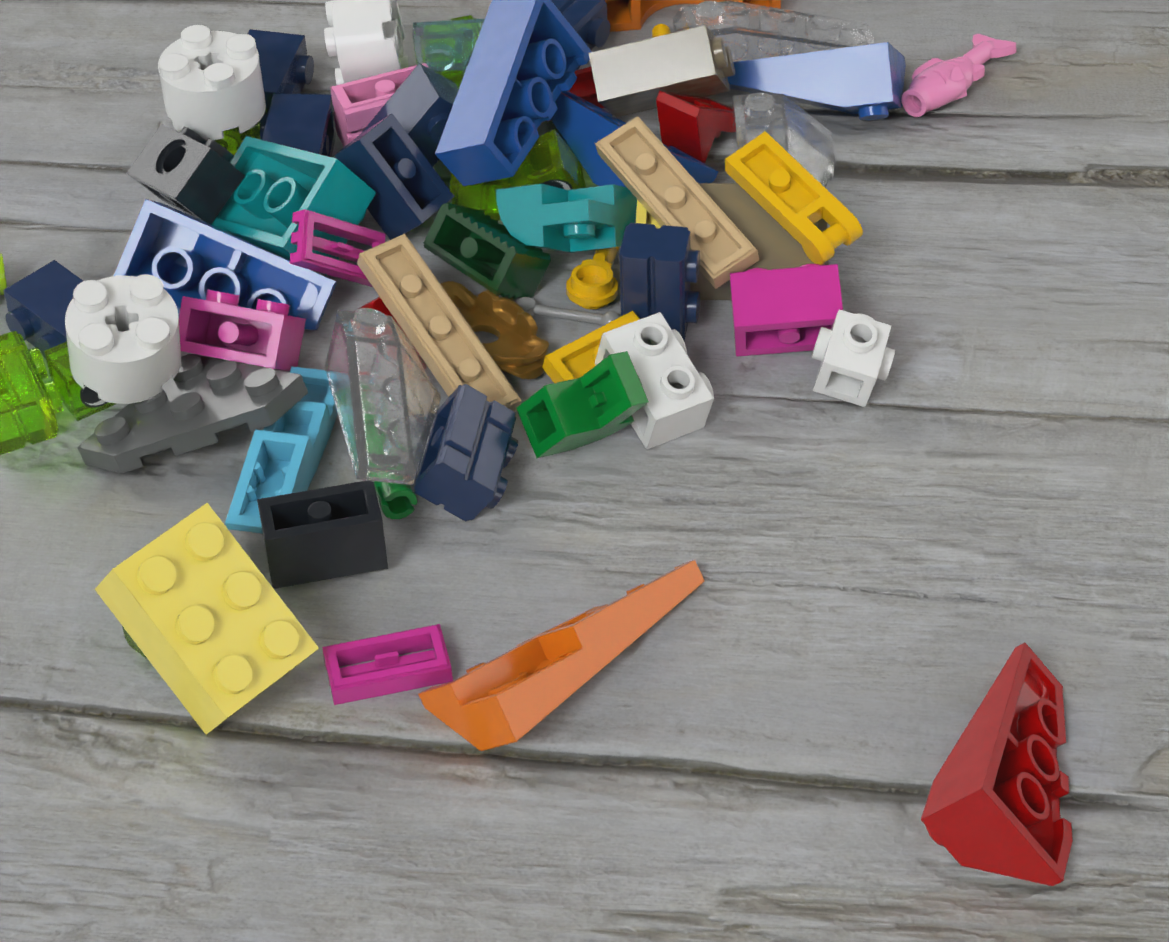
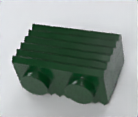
[423,203,551,300]

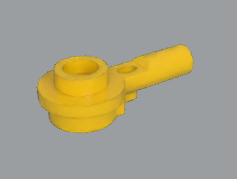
[566,246,620,310]

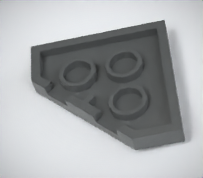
[77,354,308,473]

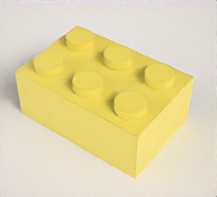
[94,503,319,735]

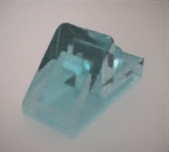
[413,19,485,74]

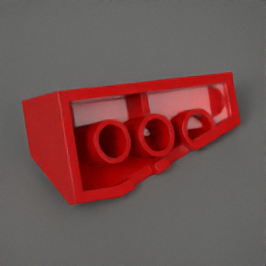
[921,642,1073,886]

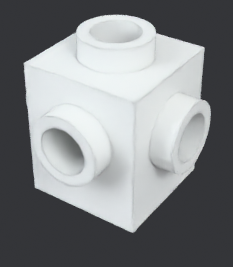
[811,309,895,407]

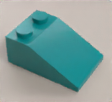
[212,136,376,276]

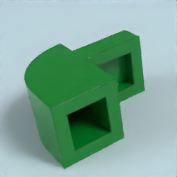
[516,351,649,458]

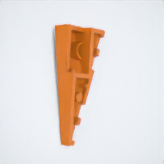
[418,560,705,751]

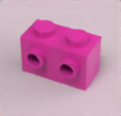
[730,264,843,357]
[179,290,306,371]

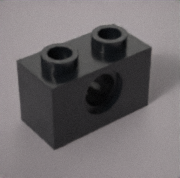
[127,124,245,224]

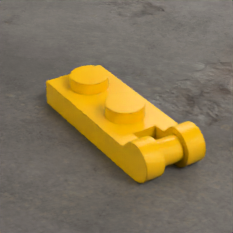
[725,131,863,265]

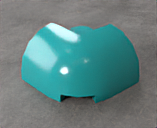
[496,184,637,252]

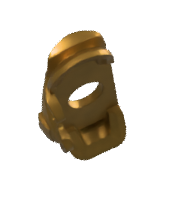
[440,281,549,380]

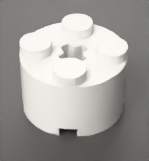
[324,0,409,85]
[158,25,266,140]
[65,274,181,404]

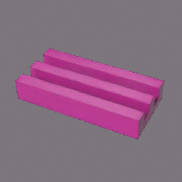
[290,209,386,287]
[322,624,453,705]

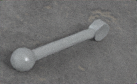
[516,297,621,326]

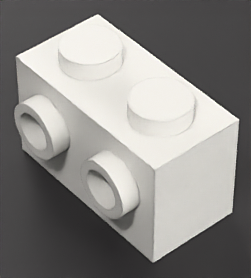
[594,312,714,450]

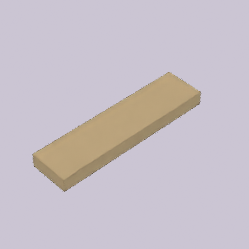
[595,116,759,289]
[357,234,522,412]

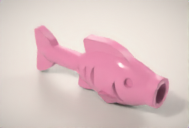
[901,34,1017,117]

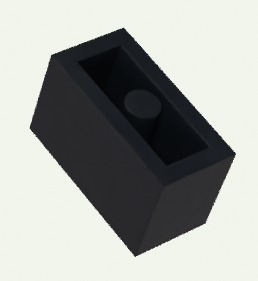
[257,479,388,589]

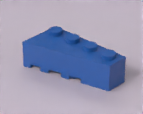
[435,0,592,186]

